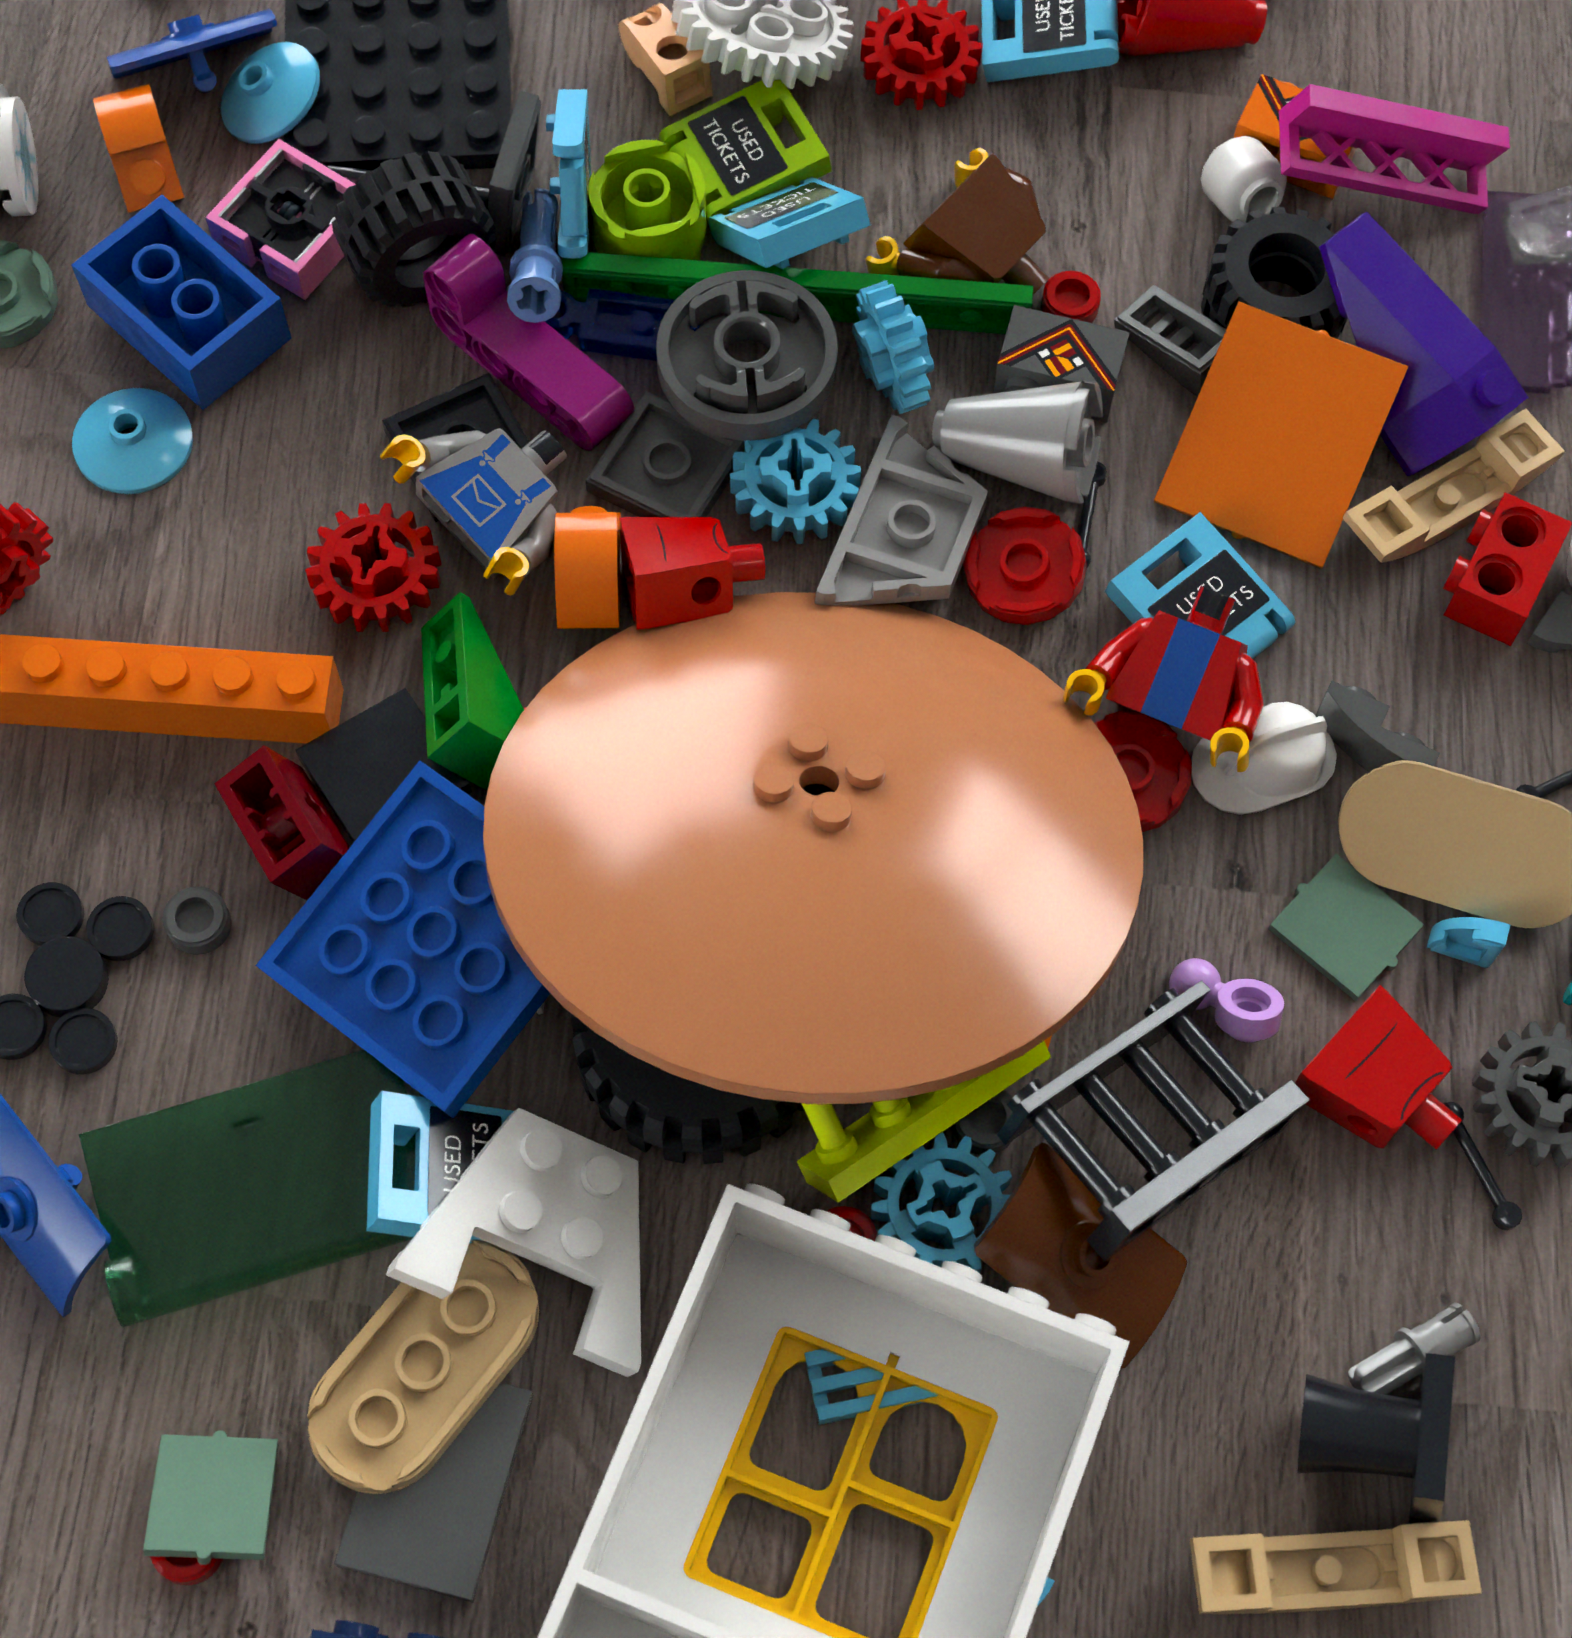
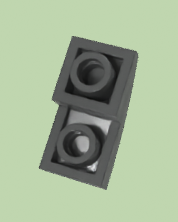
[1316,681,1440,772]

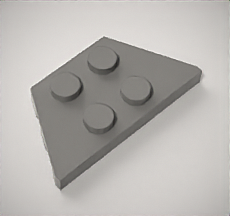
[815,415,988,605]

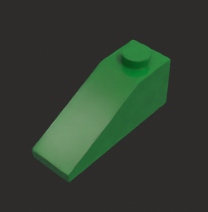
[421,592,524,790]

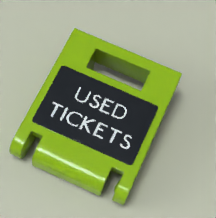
[659,79,832,224]

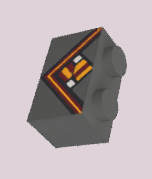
[993,305,1130,423]

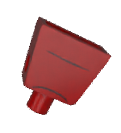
[619,517,765,630]
[1295,985,1462,1150]

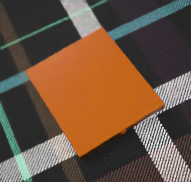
[1154,301,1409,569]

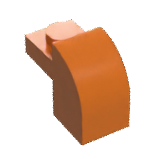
[93,84,184,213]
[554,506,621,629]

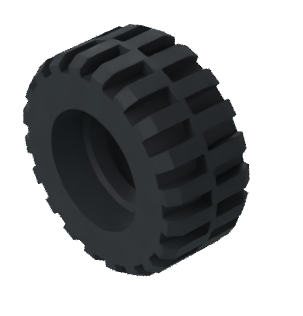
[571,1013,805,1164]

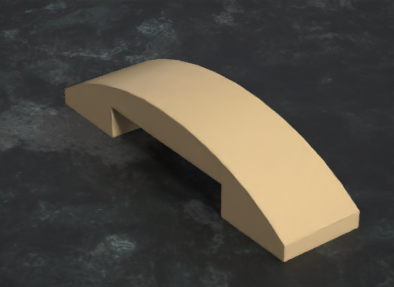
[1343,409,1565,563]
[1190,1520,1482,1614]

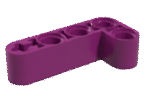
[423,233,635,451]

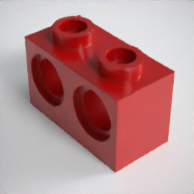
[1443,492,1572,646]

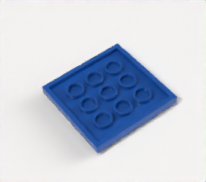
[255,760,550,1118]

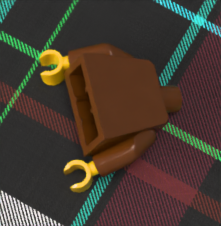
[865,148,1049,295]

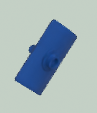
[106,9,277,93]
[0,1094,111,1318]

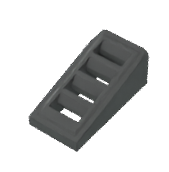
[1114,285,1226,397]

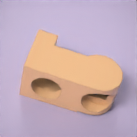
[619,3,713,116]

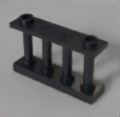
[997,980,1310,1262]

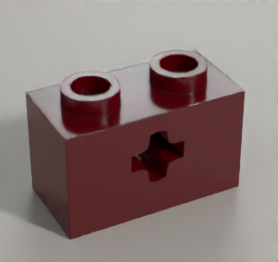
[214,745,349,901]

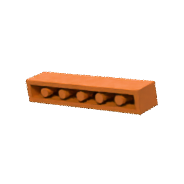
[0,634,344,744]

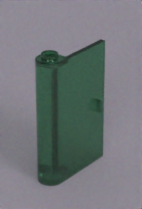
[79,1050,416,1328]

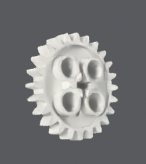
[671,0,854,89]

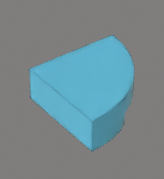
[1427,917,1511,968]

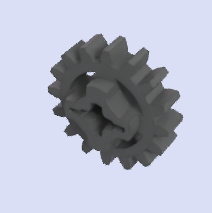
[1472,1021,1572,1168]

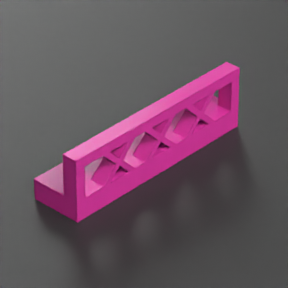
[1279,84,1510,215]

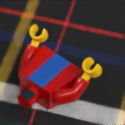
[1063,586,1264,772]

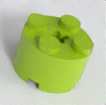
[588,140,707,261]

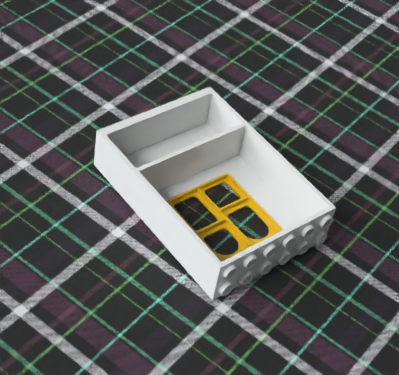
[538,1183,1130,1638]

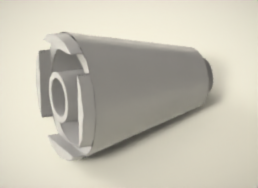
[932,381,1103,504]

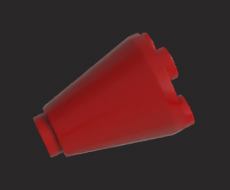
[1118,0,1267,56]

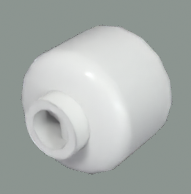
[1201,136,1287,222]

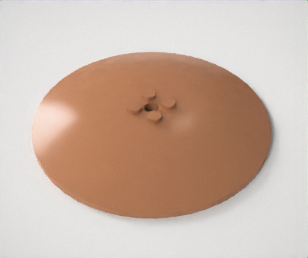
[483,592,1143,1104]

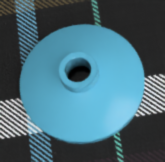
[221,42,320,144]
[72,388,193,494]

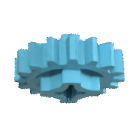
[852,280,934,414]
[730,418,861,544]
[870,1133,1012,1273]

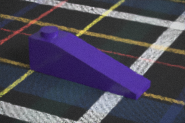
[1319,212,1528,476]

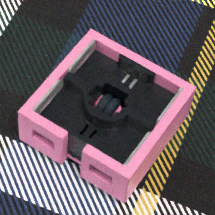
[206,139,356,300]

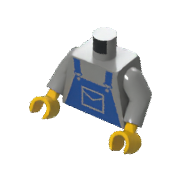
[380,429,567,596]

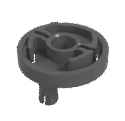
[656,270,838,440]

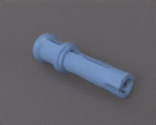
[507,188,563,323]

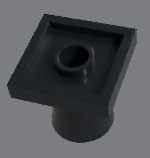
[1297,1353,1455,1524]

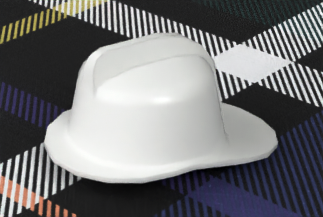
[1191,702,1337,815]

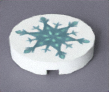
[0,97,38,217]

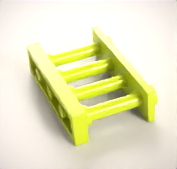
[797,1041,1051,1203]

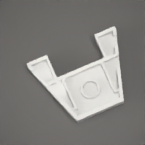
[386,1108,641,1377]

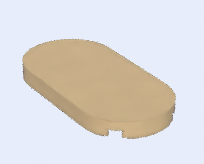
[1338,760,1572,928]
[308,1240,539,1494]

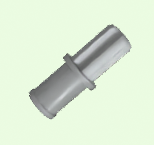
[1348,1303,1481,1395]

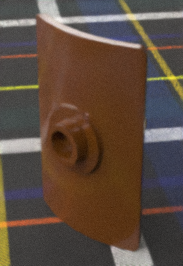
[974,1142,1187,1369]

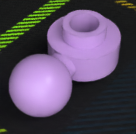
[1169,958,1284,1042]

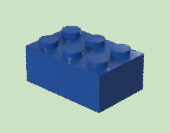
[71,194,292,410]

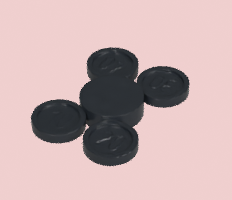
[0,882,154,1075]

